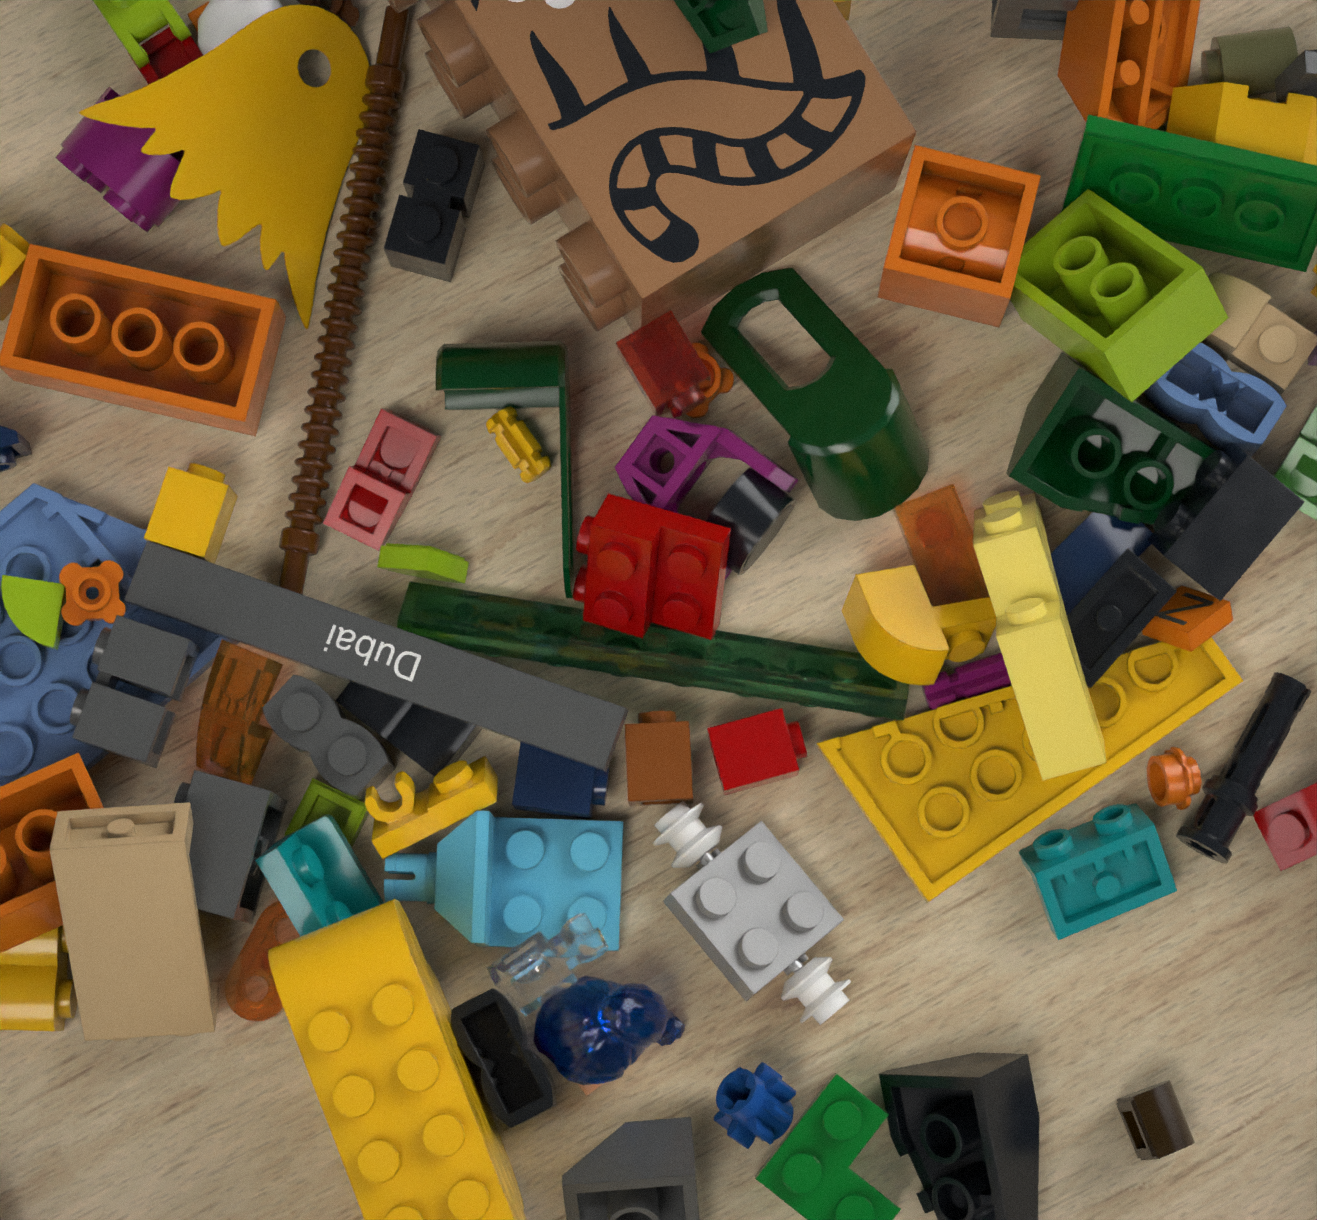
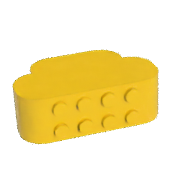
[268,899,527,1220]

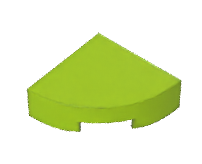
[377,543,469,584]
[1,575,66,650]

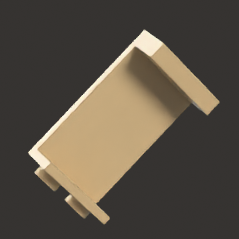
[50,802,220,1041]

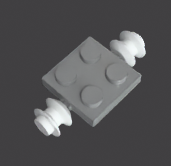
[652,801,851,1025]

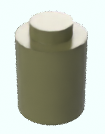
[1201,27,1298,96]

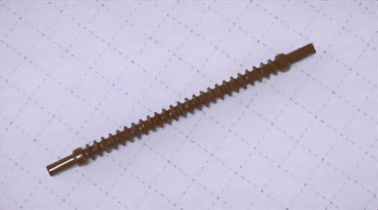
[279,5,410,595]

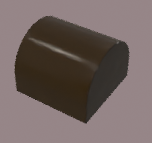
[1116,1080,1195,1160]

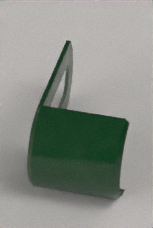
[701,268,929,521]
[436,341,574,598]

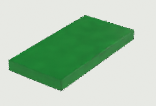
[1061,114,1317,272]

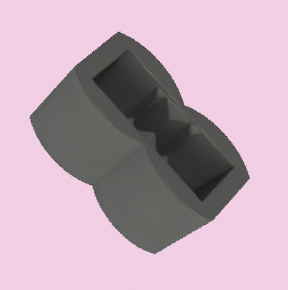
[262,675,395,802]

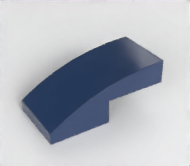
[1051,512,1153,615]

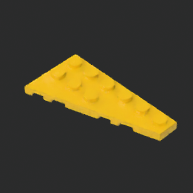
[816,637,1243,903]

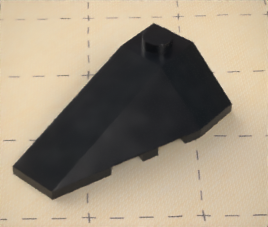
[879,1052,1040,1220]

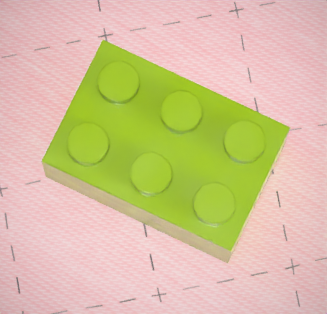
[1010,189,1229,402]

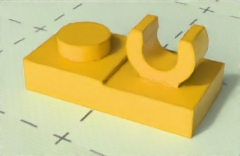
[365,756,498,859]

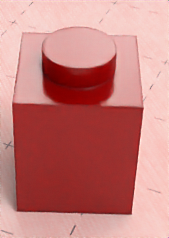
[707,708,808,796]

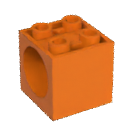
[877,145,1041,328]

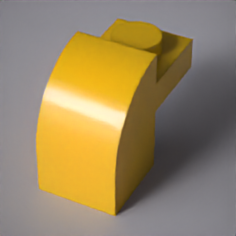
[841,565,996,685]

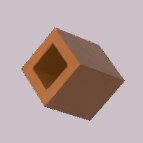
[624,711,693,807]

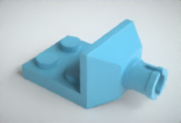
[384,811,624,951]

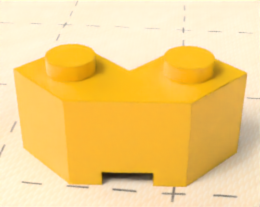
[1166,82,1317,166]

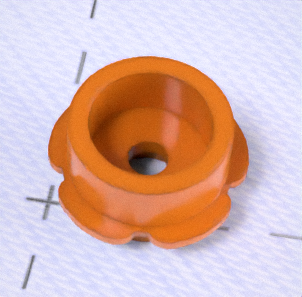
[1147,747,1201,810]

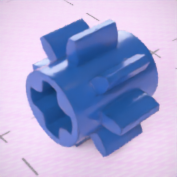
[713,1062,796,1149]

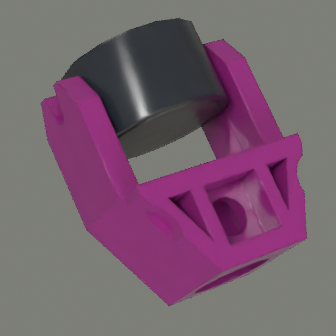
[614,415,799,581]

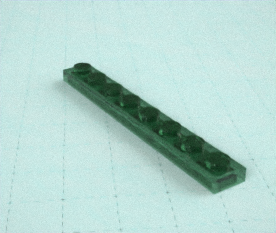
[397,581,909,720]

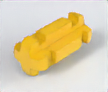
[486,406,551,483]

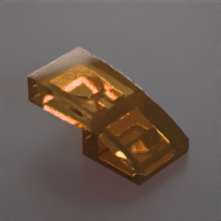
[196,639,283,785]

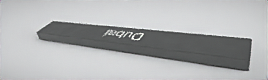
[124,540,628,772]

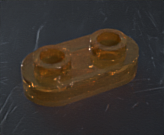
[225,901,300,1022]

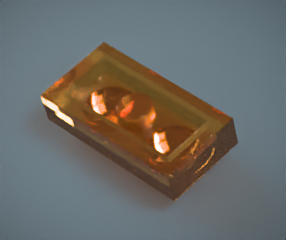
[893,484,990,607]

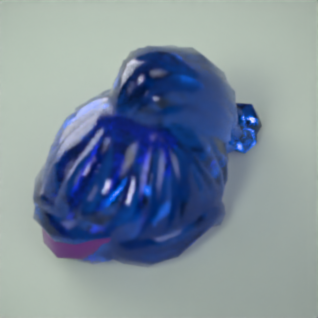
[533,976,685,1085]

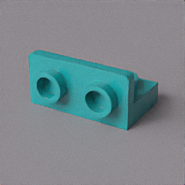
[1019,803,1177,940]
[255,814,384,937]

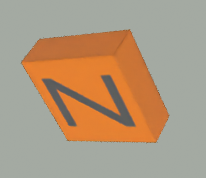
[1142,585,1233,652]

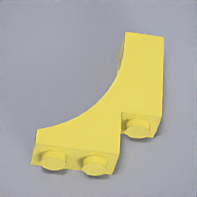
[973,491,1106,780]

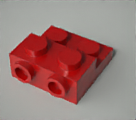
[573,493,731,640]

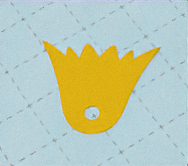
[79,4,370,329]

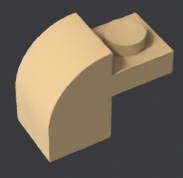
[1201,273,1317,395]

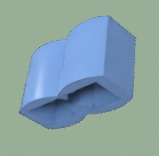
[1144,342,1287,457]

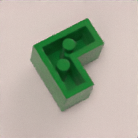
[755,1073,901,1220]

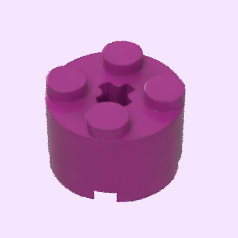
[55,87,184,233]

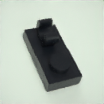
[1067,548,1177,688]

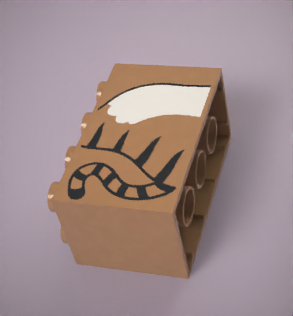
[387,0,917,345]

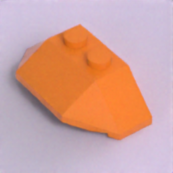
[1057,0,1200,130]

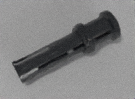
[1176,672,1311,864]

